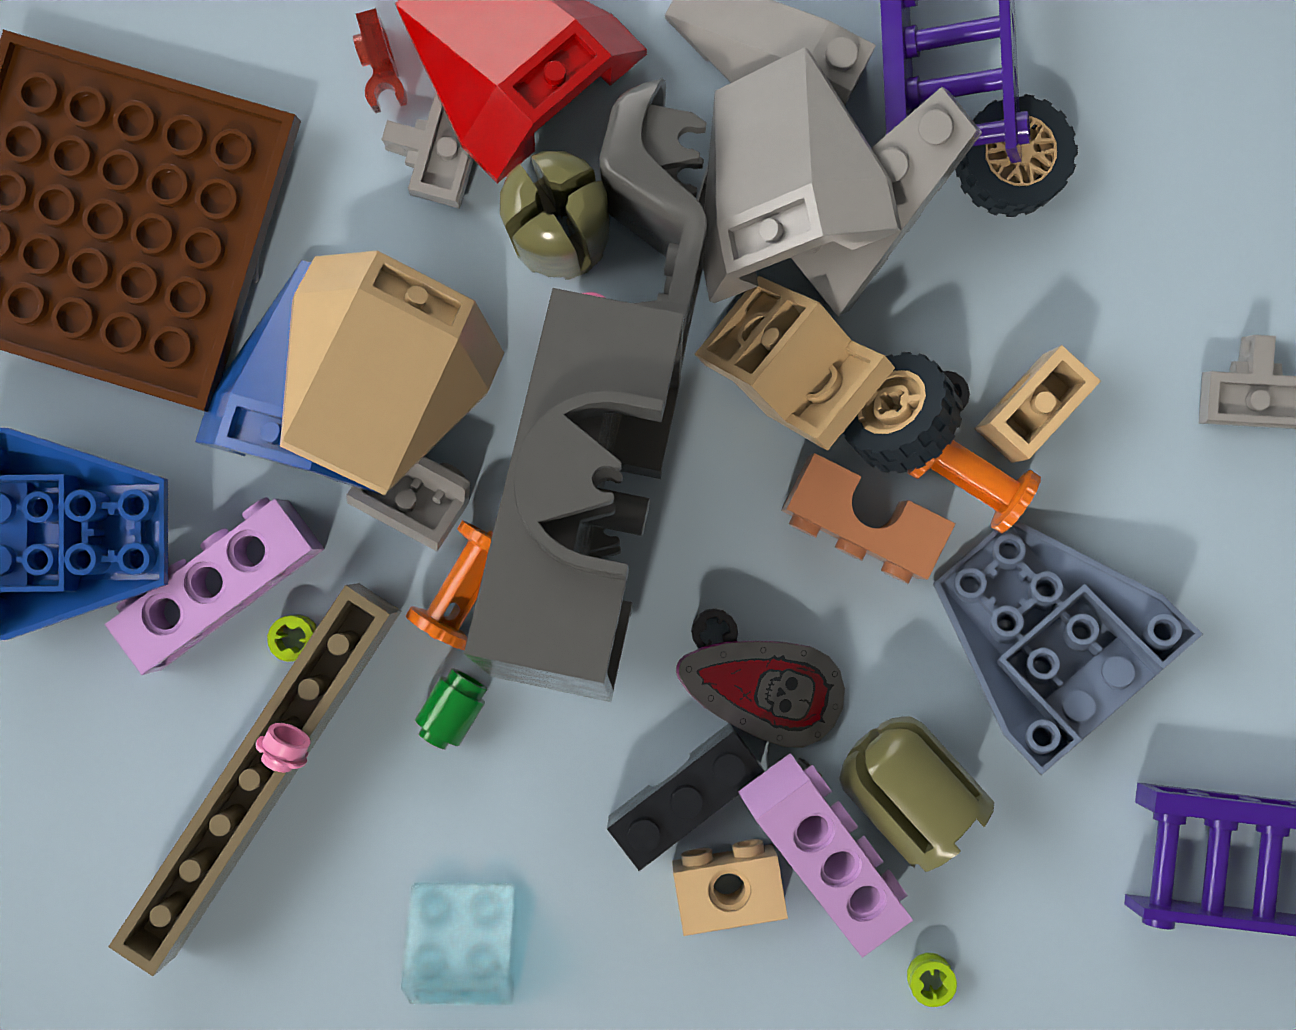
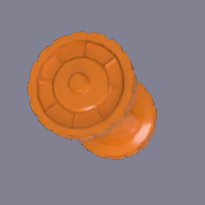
[908,440,1041,533]
[406,520,493,650]

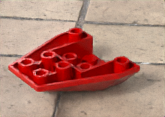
[395,0,647,184]

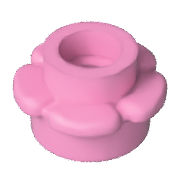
[256,723,311,773]

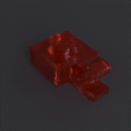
[353,8,408,113]

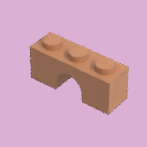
[781,453,956,584]

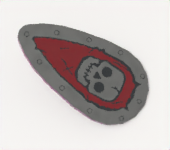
[676,641,845,748]

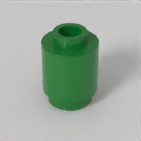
[415,668,487,750]

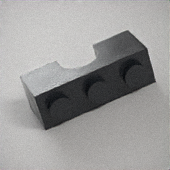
[607,723,765,871]

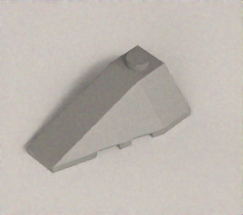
[665,0,876,106]

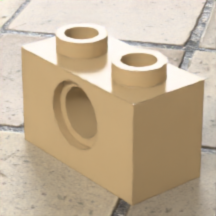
[974,345,1101,463]
[672,839,788,936]

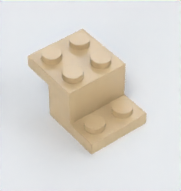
[695,276,895,451]

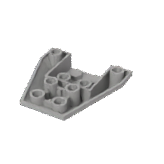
[703,47,902,303]

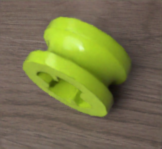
[267,614,317,662]
[907,953,957,1007]

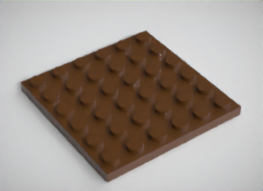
[0,29,301,412]

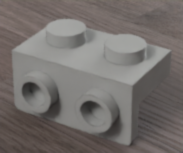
[346,457,470,551]

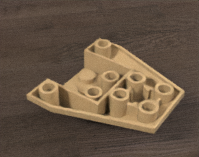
[280,251,504,495]

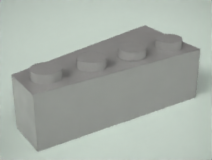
[791,87,982,316]

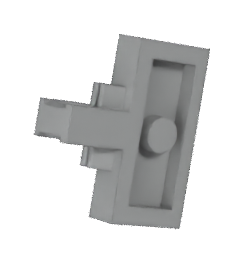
[381,92,474,209]
[1199,335,1296,429]

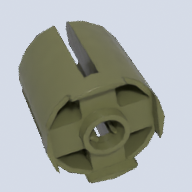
[500,151,610,280]
[839,716,994,872]

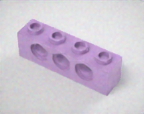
[104,497,324,675]
[738,753,913,958]

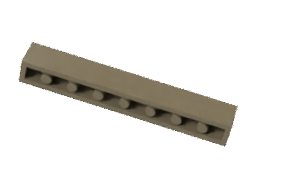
[108,583,402,976]

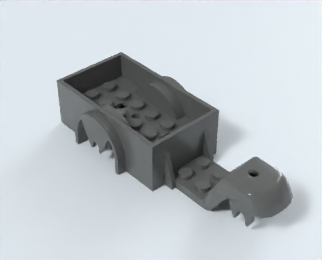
[464,78,707,702]

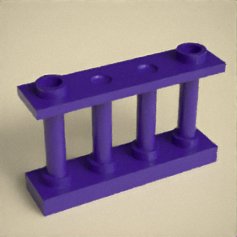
[880,0,1031,163]
[1124,782,1296,936]

